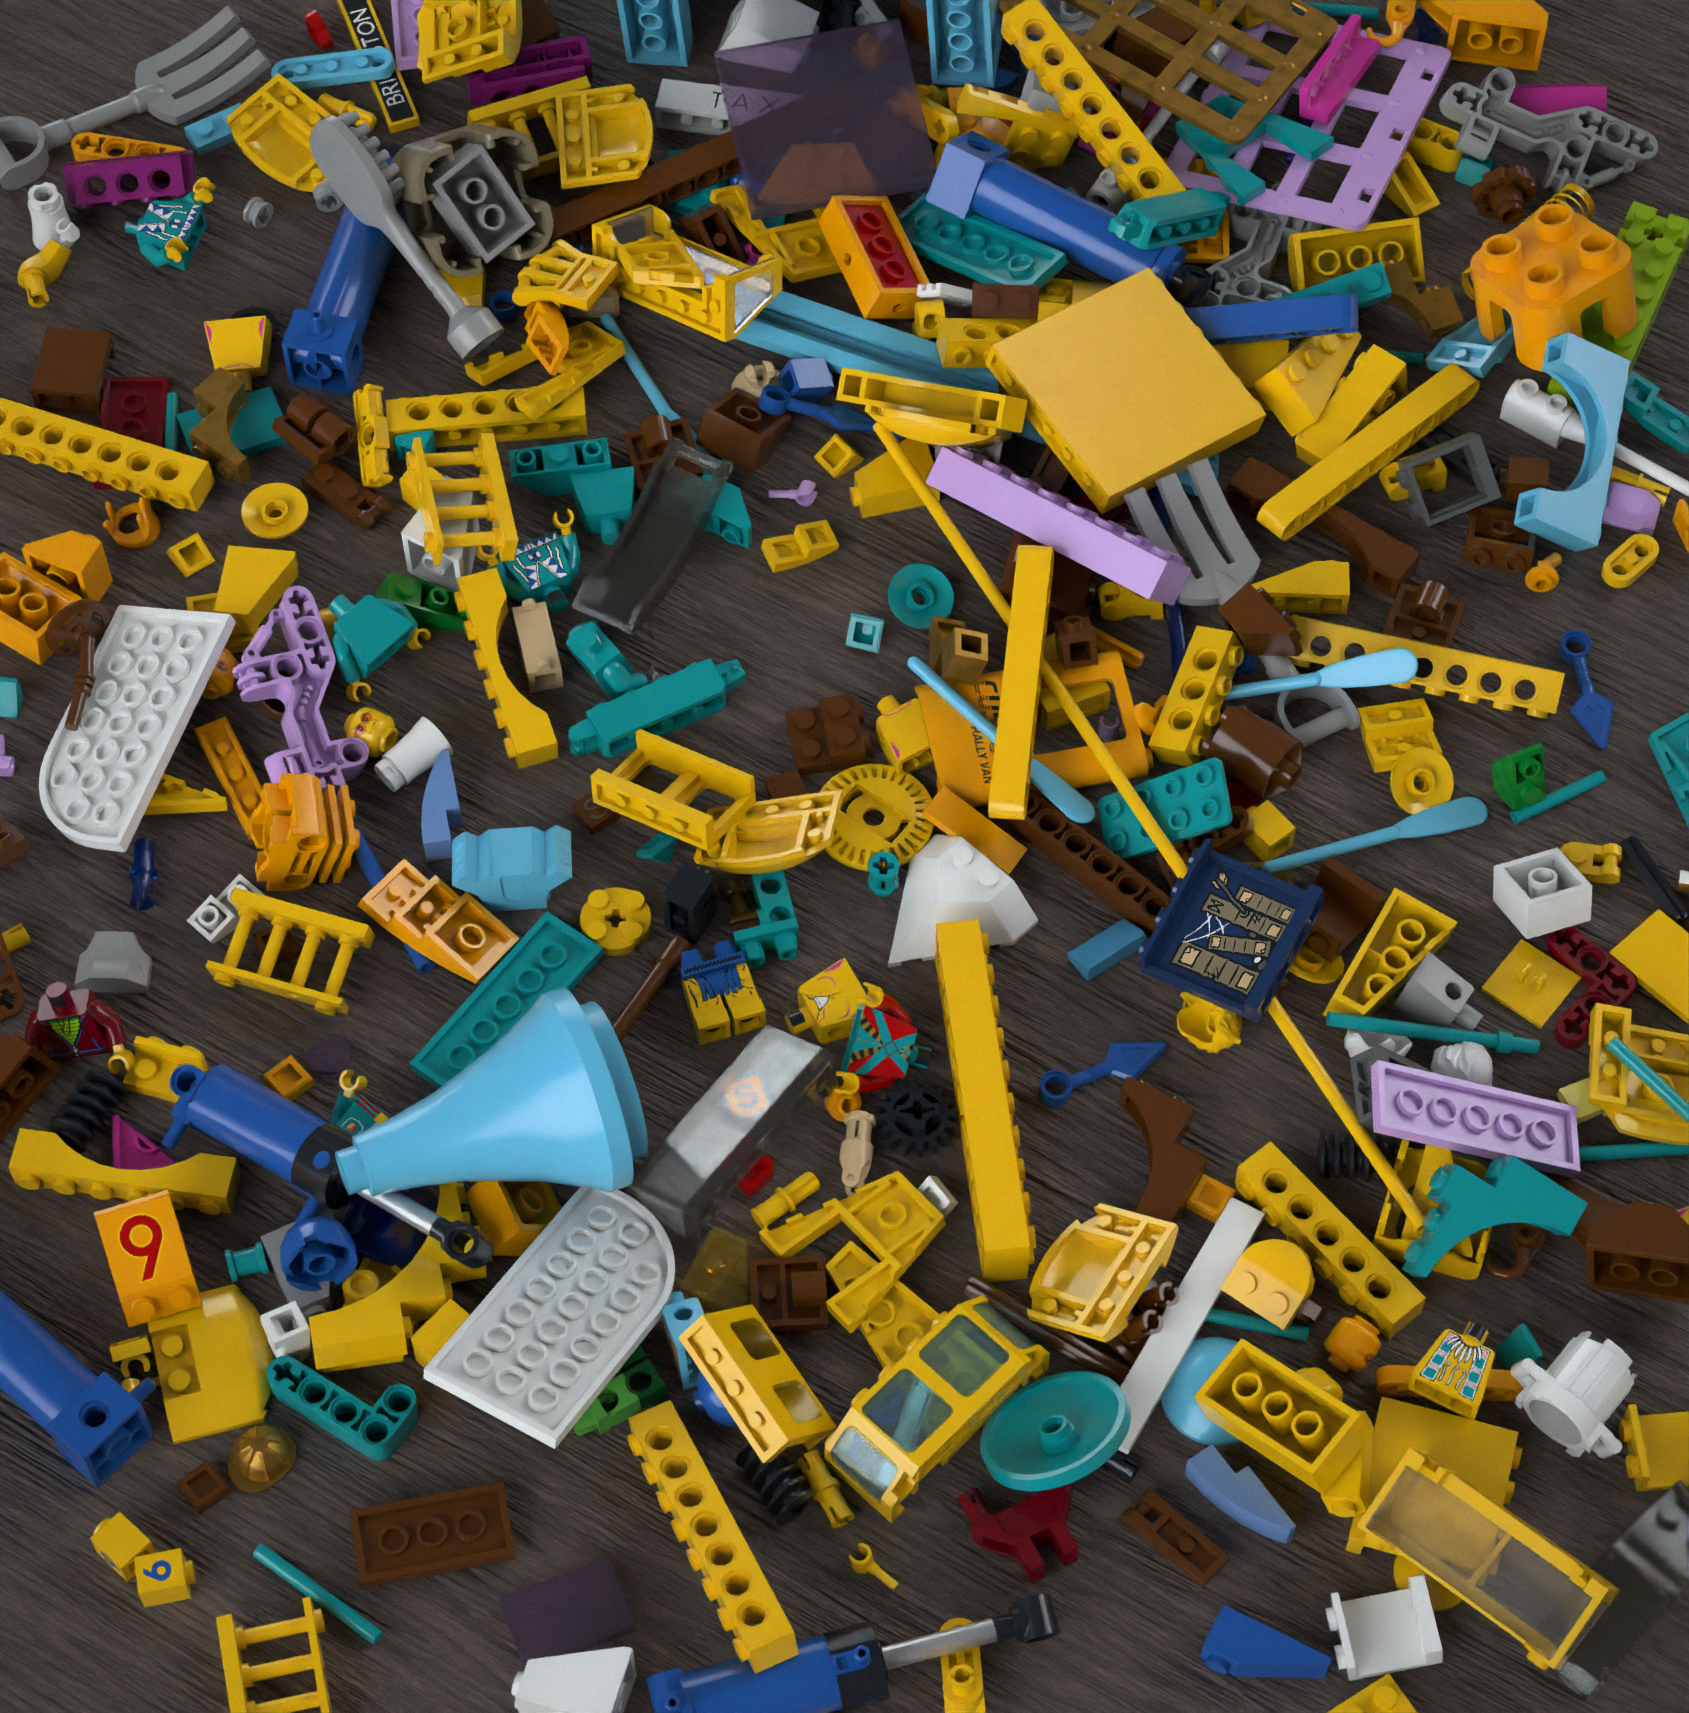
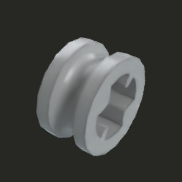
[313,181,343,212]
[243,197,274,229]

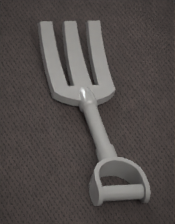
[0,5,271,191]
[1123,458,1361,748]

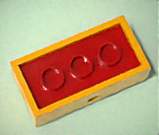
[818,196,930,319]

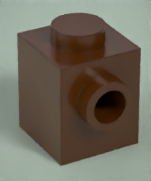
[1498,456,1549,504]
[1054,615,1099,670]

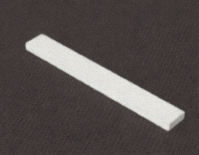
[1118,1197,1265,1455]

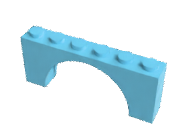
[1514,332,1630,552]

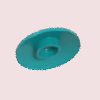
[888,563,954,629]

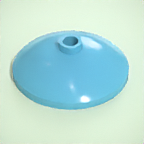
[1160,1337,1242,1446]

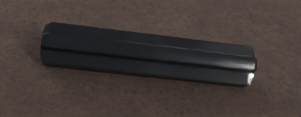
[1620,836,1689,925]

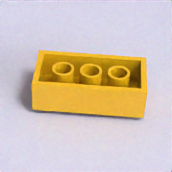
[1194,1338,1371,1495]

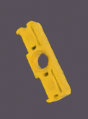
[353,384,393,489]

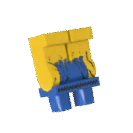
[680,940,766,1045]

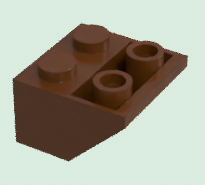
[1217,582,1304,656]

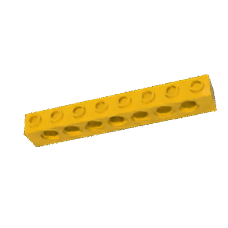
[1001,0,1187,201]
[0,397,216,512]
[1285,615,1565,719]
[626,1400,799,1674]

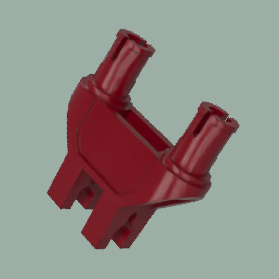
[957,1484,1079,1584]

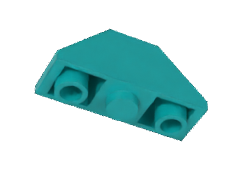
[508,437,612,496]
[661,475,752,549]

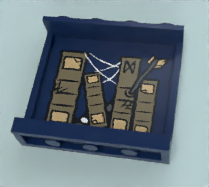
[1137,839,1325,1024]

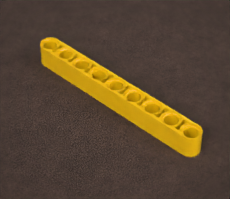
[1257,363,1480,541]
[988,545,1054,820]

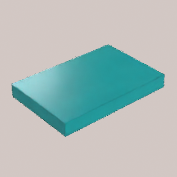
[177,386,288,467]

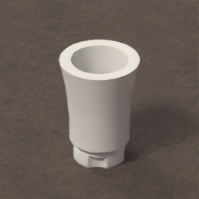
[28,182,74,250]
[374,717,453,792]

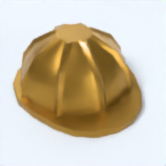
[228,1424,296,1494]

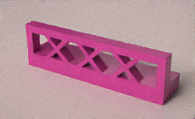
[1299,14,1380,125]

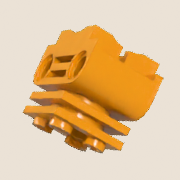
[249,773,360,892]

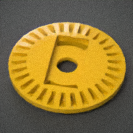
[820,764,935,871]

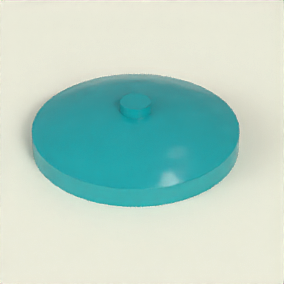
[980,1371,1131,1491]

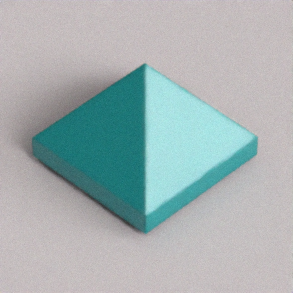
[845,612,885,653]
[635,832,678,864]

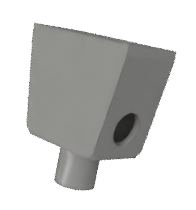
[1393,952,1483,1031]

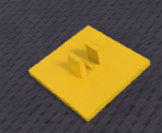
[1481,939,1582,1029]

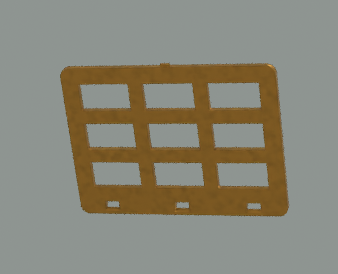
[997,0,1338,146]

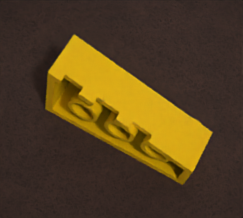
[1252,331,1362,437]
[1295,344,1408,467]
[1323,888,1458,1017]

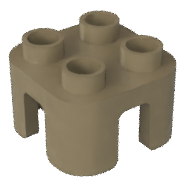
[391,123,553,278]

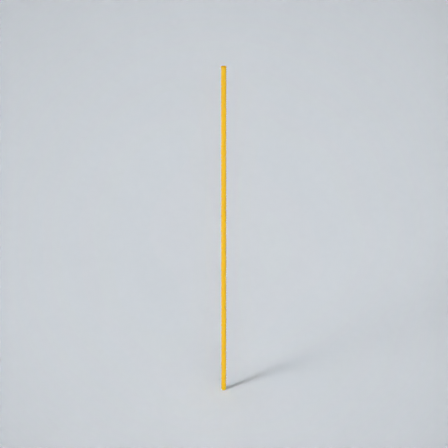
[873,422,1425,1231]

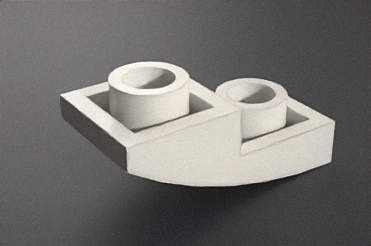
[187,874,265,944]

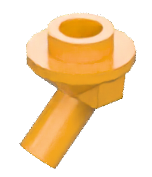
[1525,552,1562,592]
[822,1075,861,1122]

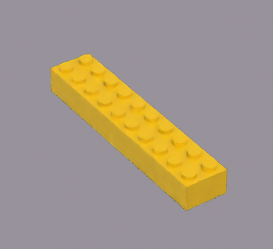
[935,919,1036,1283]

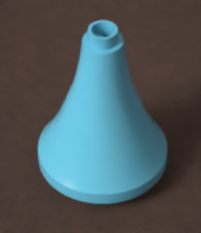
[335,987,648,1197]

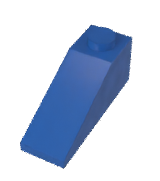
[1200,1605,1332,1678]

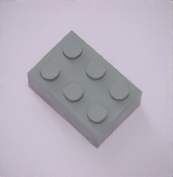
[424,143,535,263]

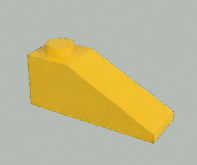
[1251,560,1350,614]

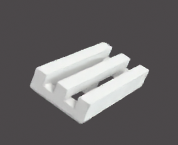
[917,283,972,308]

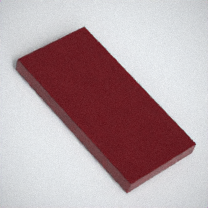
[92,377,171,490]

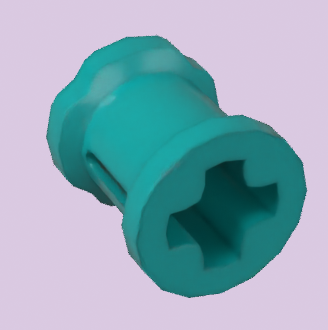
[868,852,900,897]
[224,1241,269,1283]

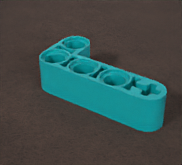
[266,1356,420,1461]

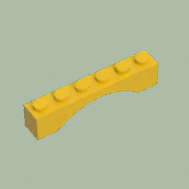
[836,367,1028,433]
[453,567,558,769]
[8,1128,241,1215]

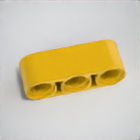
[1392,117,1464,173]

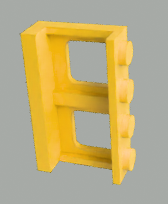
[590,729,756,851]
[678,1304,837,1464]

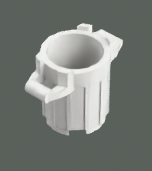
[1510,1331,1637,1459]

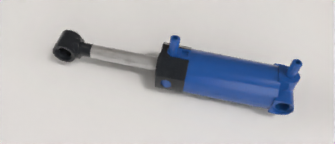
[161,1064,494,1269]
[646,1593,1060,1713]

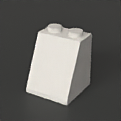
[715,0,820,75]
[401,475,480,591]
[511,1646,637,1713]

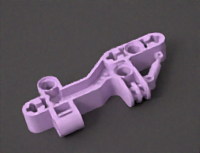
[232,586,369,795]

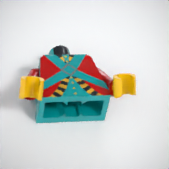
[834,982,932,1095]

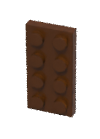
[349,1481,516,1589]

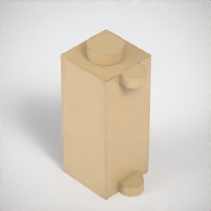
[512,598,564,693]

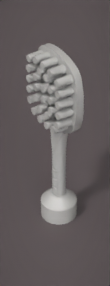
[310,110,504,361]

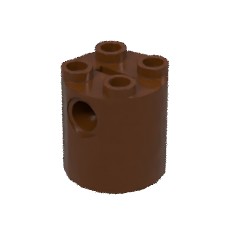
[1200,705,1303,800]

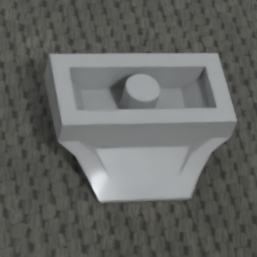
[74,931,152,993]

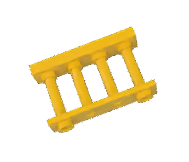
[467,76,591,181]
[406,433,518,566]
[205,887,375,1016]
[216,1597,332,1713]

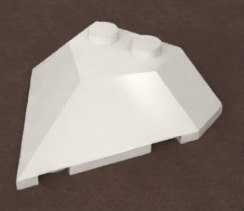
[888,834,1038,968]

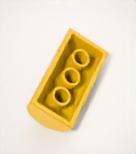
[1287,217,1426,292]

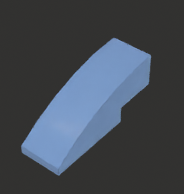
[421,749,463,862]
[1185,1444,1296,1544]

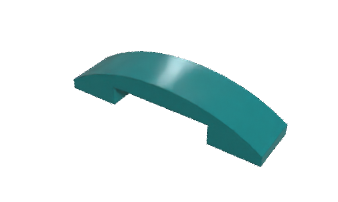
[1623,371,1689,456]

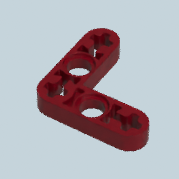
[1545,926,1636,1049]

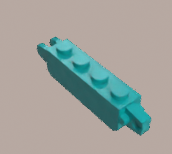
[1107,188,1231,250]
[568,658,746,758]

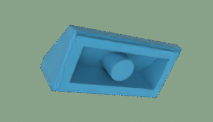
[1066,918,1146,982]

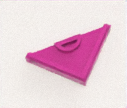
[112,1115,176,1170]

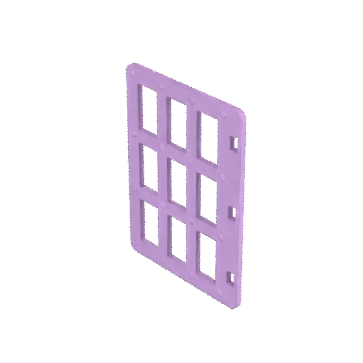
[1166,21,1451,231]

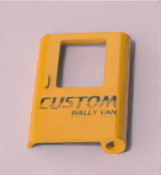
[914,650,1154,808]

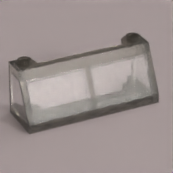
[627,1024,836,1248]

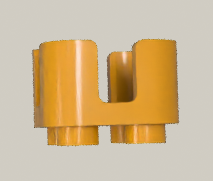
[1470,204,1638,372]

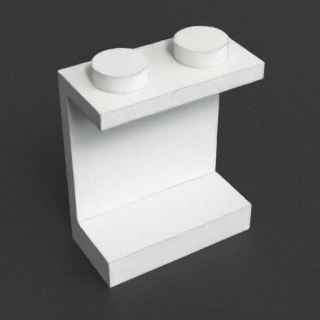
[1325,1575,1443,1681]

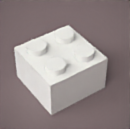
[1493,847,1593,939]

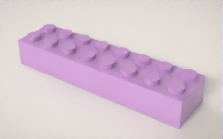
[925,446,1191,606]

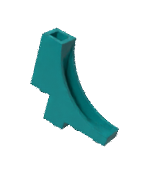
[1402,1156,1588,1278]

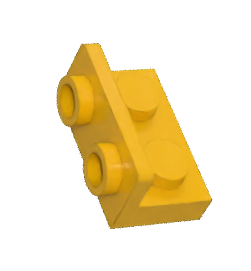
[123,1036,209,1103]

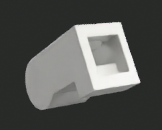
[260,1301,311,1362]

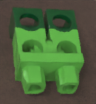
[573,1345,669,1437]

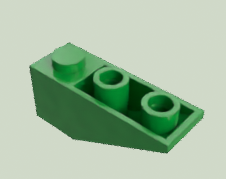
[375,571,468,630]

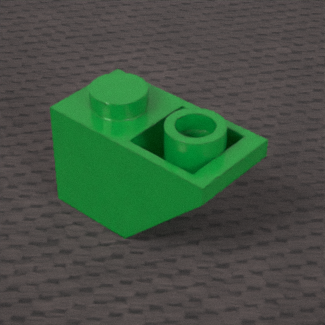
[1492,743,1545,812]

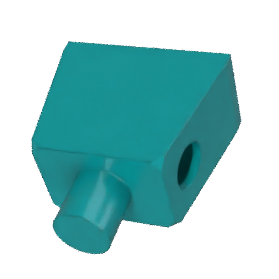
[570,466,636,545]

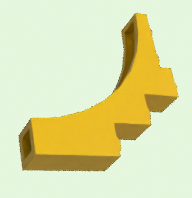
[308,1181,492,1370]

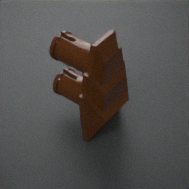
[1107,1279,1179,1366]

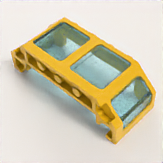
[824,1295,1050,1523]

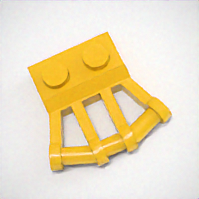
[512,239,620,311]

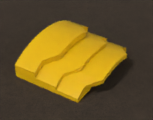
[417,0,523,84]
[1588,1003,1689,1146]

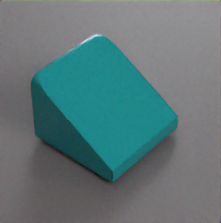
[1455,154,1498,187]
[394,430,437,462]
[0,676,24,718]
[1496,1323,1543,1370]

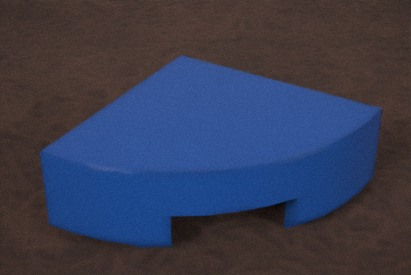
[983,67,1019,92]

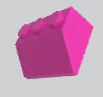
[1501,83,1607,126]

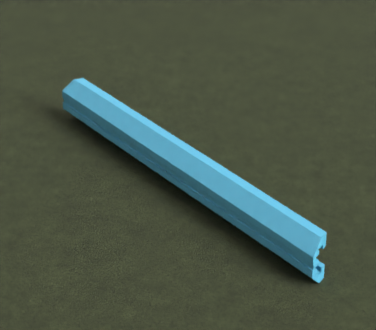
[691,268,1219,496]

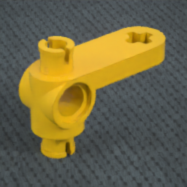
[885,84,959,143]
[939,1618,986,1713]

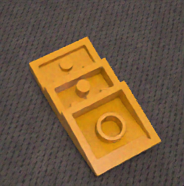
[357,858,520,984]

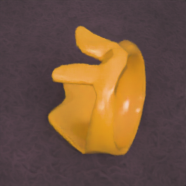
[102,497,161,549]

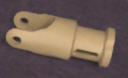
[839,1110,877,1196]

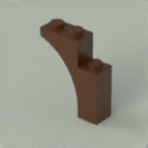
[1119,1077,1207,1224]

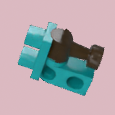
[718,870,799,969]

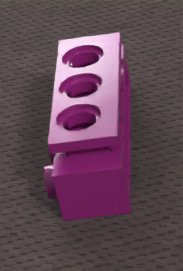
[465,35,593,107]
[63,150,197,209]

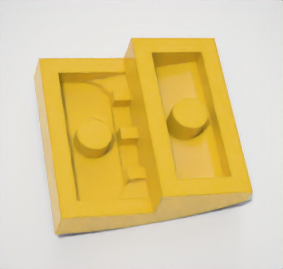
[1357,698,1443,773]

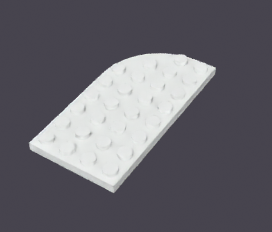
[39,605,236,852]
[424,1187,675,1449]

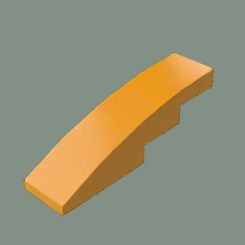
[523,301,569,376]

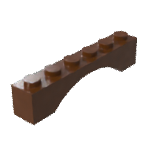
[1226,457,1420,600]

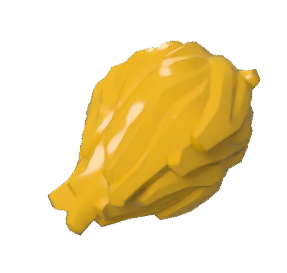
[1177,992,1243,1054]

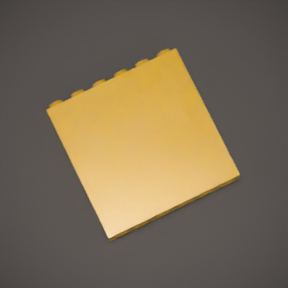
[985,267,1266,514]

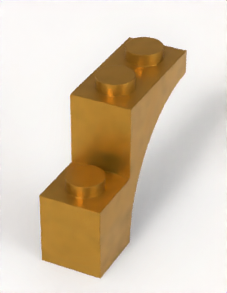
[1382,260,1463,340]
[189,367,251,486]
[929,615,988,686]

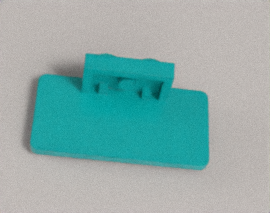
[1098,758,1233,861]

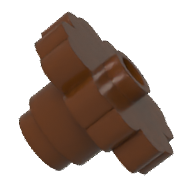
[1470,165,1537,225]

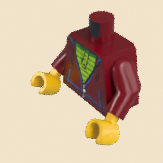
[25,982,135,1074]

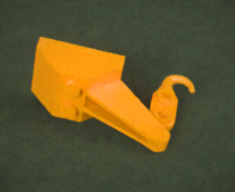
[1366,0,1549,72]

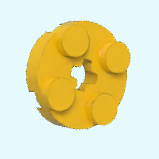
[580,887,652,956]

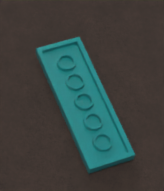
[898,193,1068,290]
[409,911,603,1089]

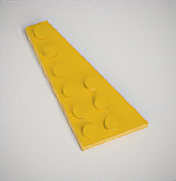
[825,1240,1019,1467]

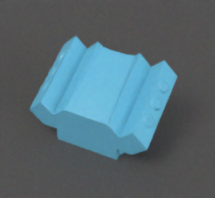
[452,825,572,912]

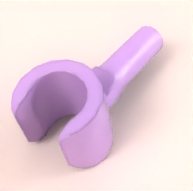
[769,480,818,507]
[1098,716,1120,743]
[0,734,15,777]

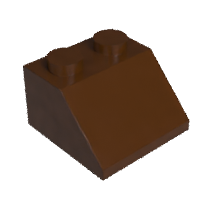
[695,387,792,473]

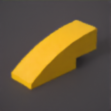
[1359,137,1441,218]

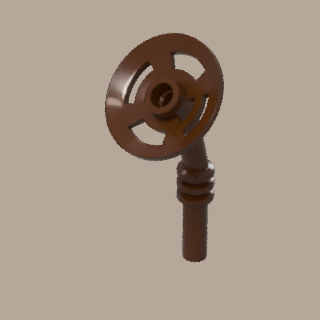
[46,599,110,731]

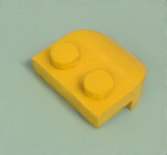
[1220,1239,1315,1331]

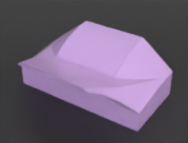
[1602,482,1662,536]

